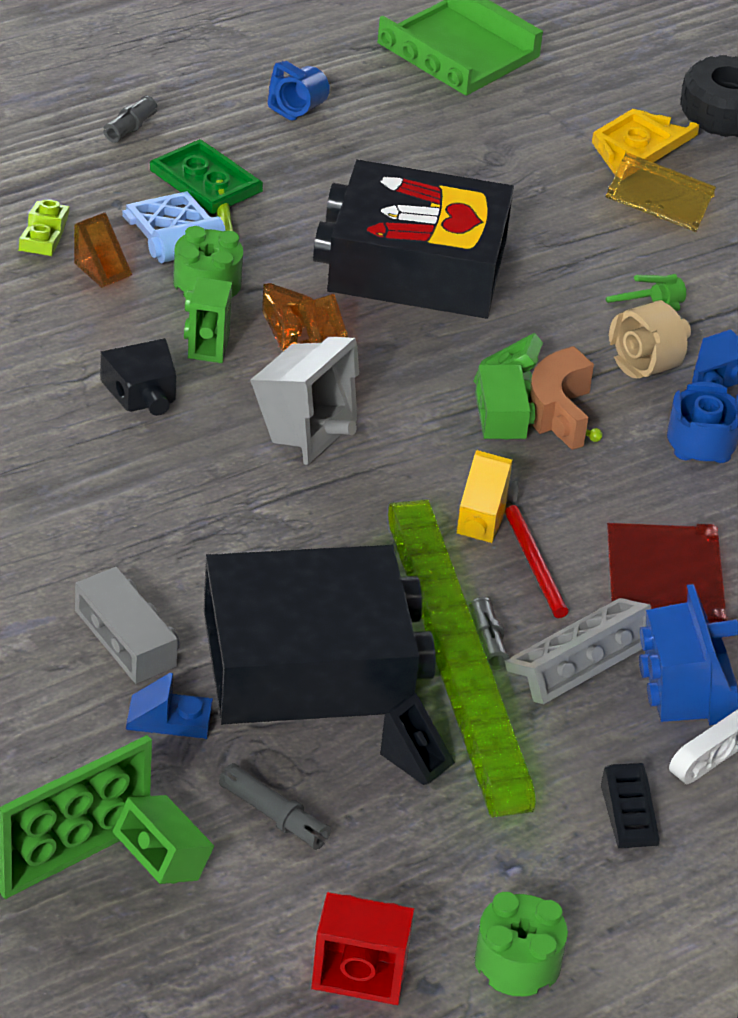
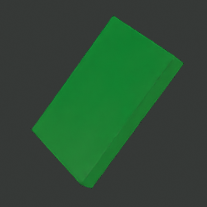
[150,139,263,214]

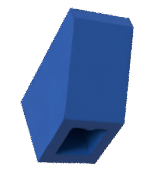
[692,329,738,388]

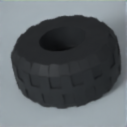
[680,55,738,137]

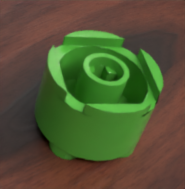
[173,226,243,298]
[474,892,568,997]

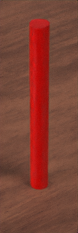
[505,505,568,618]

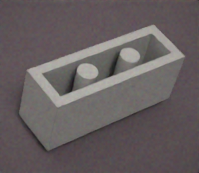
[75,567,180,684]

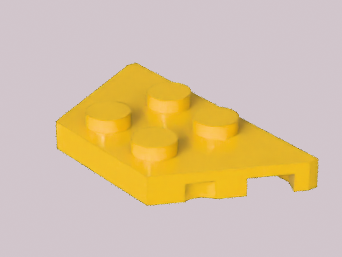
[592,109,699,182]

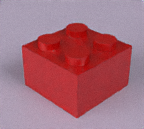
[311,892,415,1005]

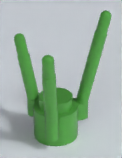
[605,274,687,311]

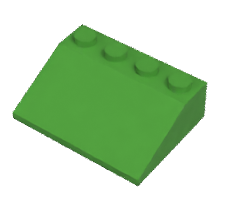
[0,735,152,899]

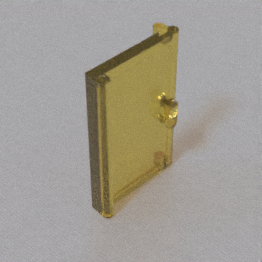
[605,152,716,232]

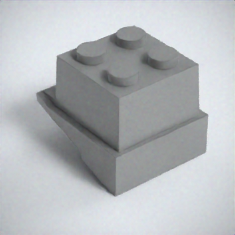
[250,337,359,465]

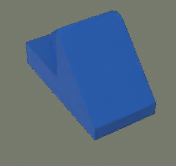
[126,673,213,739]

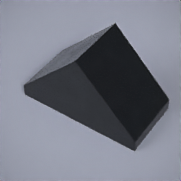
[380,693,455,785]

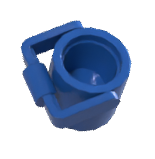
[268,61,330,120]

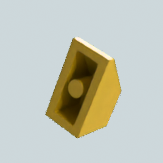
[457,450,513,543]

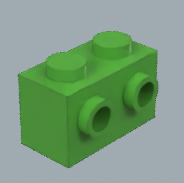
[184,277,232,363]
[475,365,535,440]
[112,795,214,884]

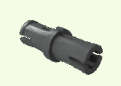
[103,95,158,143]
[468,597,509,670]

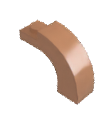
[528,346,594,450]

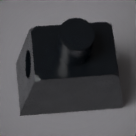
[100,338,176,416]

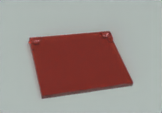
[607,523,727,623]

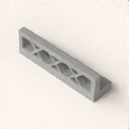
[505,598,651,705]

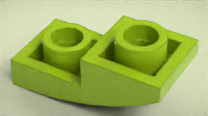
[19,200,70,256]

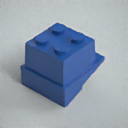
[639,584,738,726]

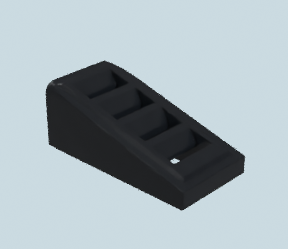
[601,763,660,848]

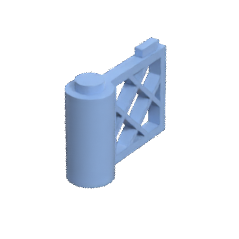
[122,191,226,263]

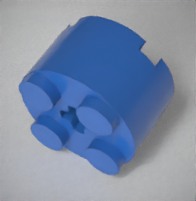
[667,382,738,463]

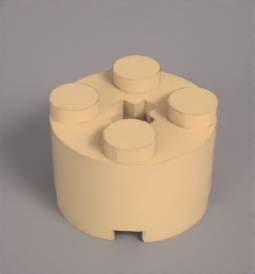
[609,300,691,378]

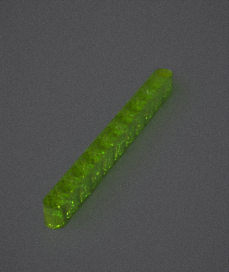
[388,499,536,818]

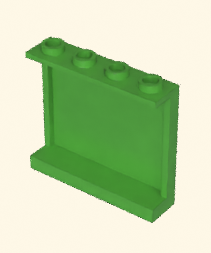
[377,0,543,96]

